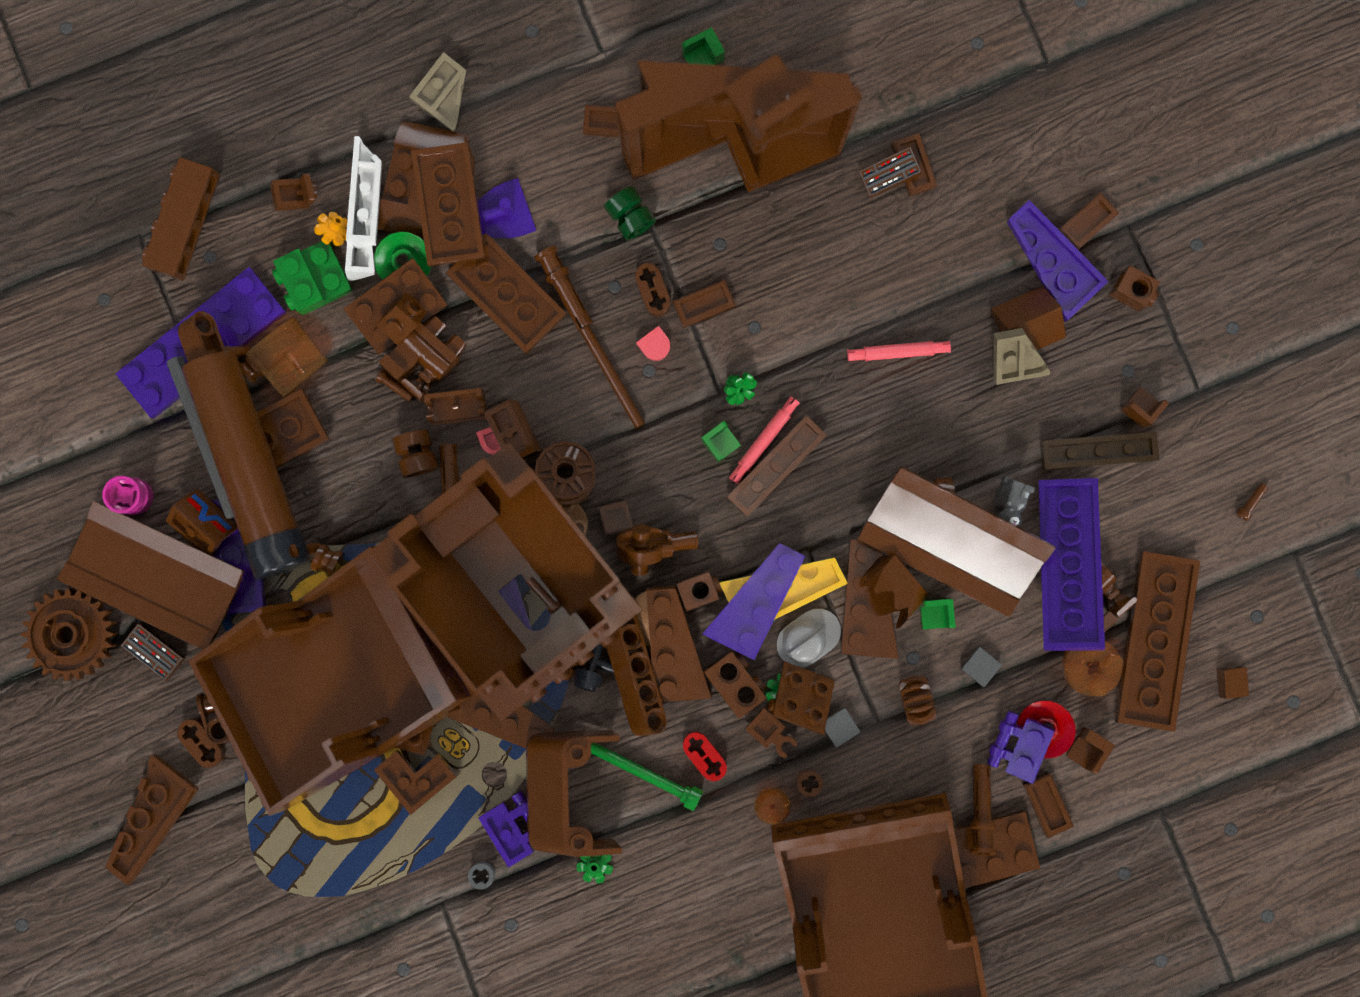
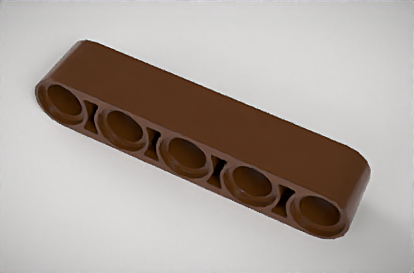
[606,615,667,737]

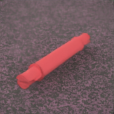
[847,340,951,362]
[728,396,800,485]

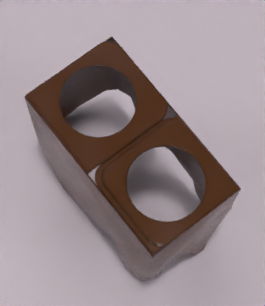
[858,555,928,629]

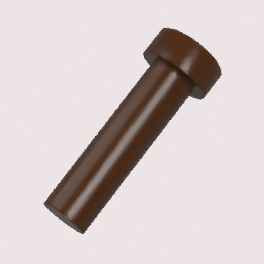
[375,370,414,402]
[1236,483,1268,521]
[526,577,561,614]

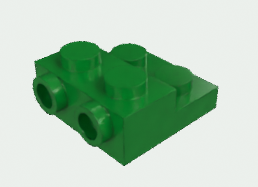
[272,241,353,316]

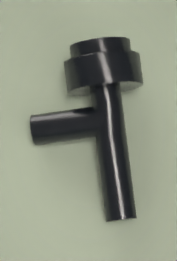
[573,643,614,692]

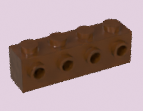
[142,157,220,281]

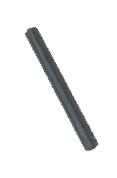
[167,356,234,519]

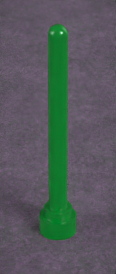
[591,742,704,811]

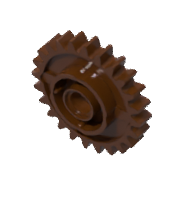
[20,588,118,681]

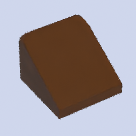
[1217,667,1249,699]

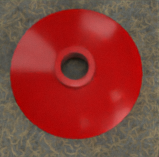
[1017,700,1076,759]

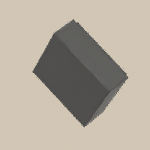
[960,646,1002,687]
[825,707,860,748]

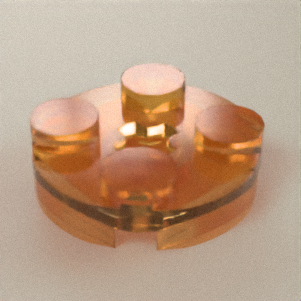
[1063,641,1124,696]

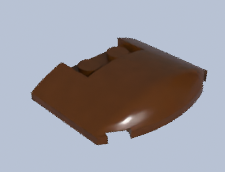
[377,120,475,240]

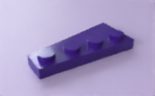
[1007,200,1109,322]

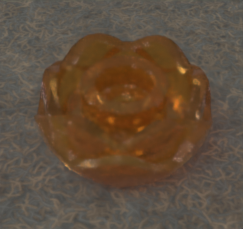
[754,788,791,824]

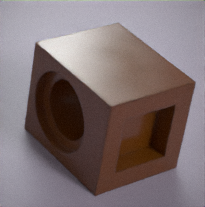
[1109,266,1160,312]
[676,572,722,611]

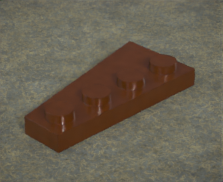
[840,540,899,659]
[646,586,712,702]

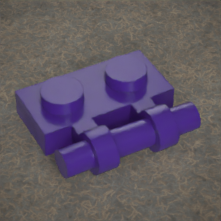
[987,710,1056,784]
[478,791,534,868]

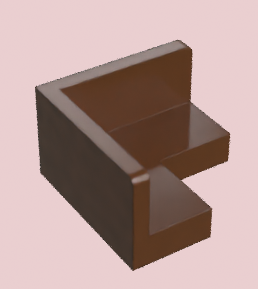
[374,750,460,815]

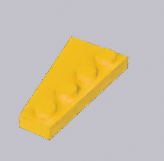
[719,558,848,620]

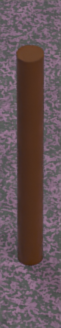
[580,325,645,429]

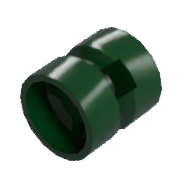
[604,186,656,241]

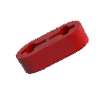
[683,731,727,781]

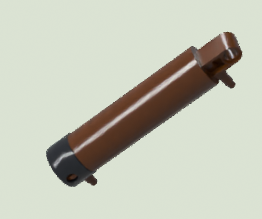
[178,311,321,580]

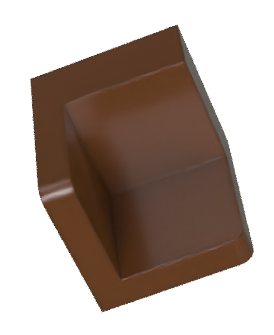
[1120,387,1169,428]
[1066,727,1115,775]

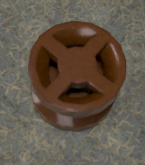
[310,544,345,577]

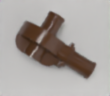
[616,524,698,576]

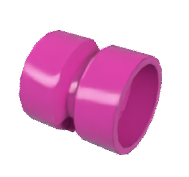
[102,476,154,515]

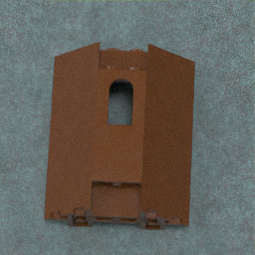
[368,442,642,722]

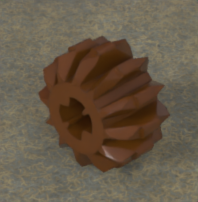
[898,675,936,725]

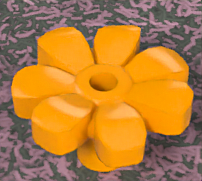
[314,212,348,246]

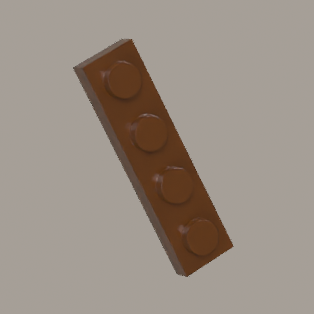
[726,415,827,517]

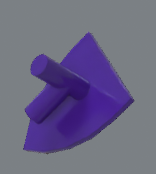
[478,178,536,239]

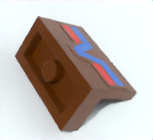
[166,488,238,556]

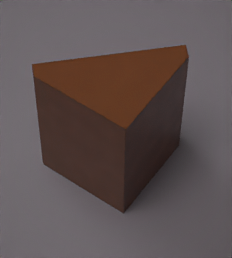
[990,286,1066,350]

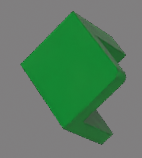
[682,27,725,65]
[701,420,741,463]
[919,598,956,630]

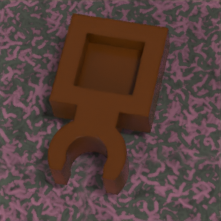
[745,707,798,758]

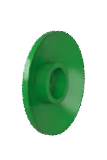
[374,232,431,280]

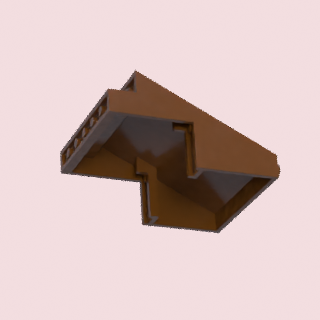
[615,60,862,193]
[189,546,471,816]
[771,793,988,997]

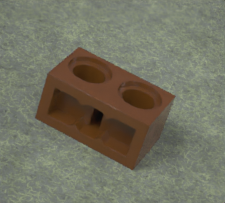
[704,650,767,719]

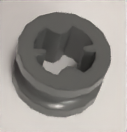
[468,861,495,890]

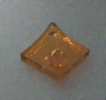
[246,317,329,397]

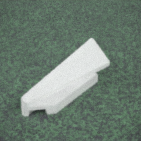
[345,136,382,281]

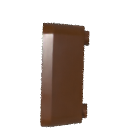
[526,729,622,857]

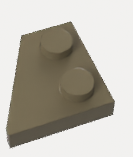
[409,52,466,132]
[993,328,1050,385]

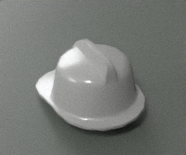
[777,609,841,667]

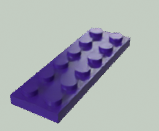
[116,267,287,419]
[1039,478,1105,651]

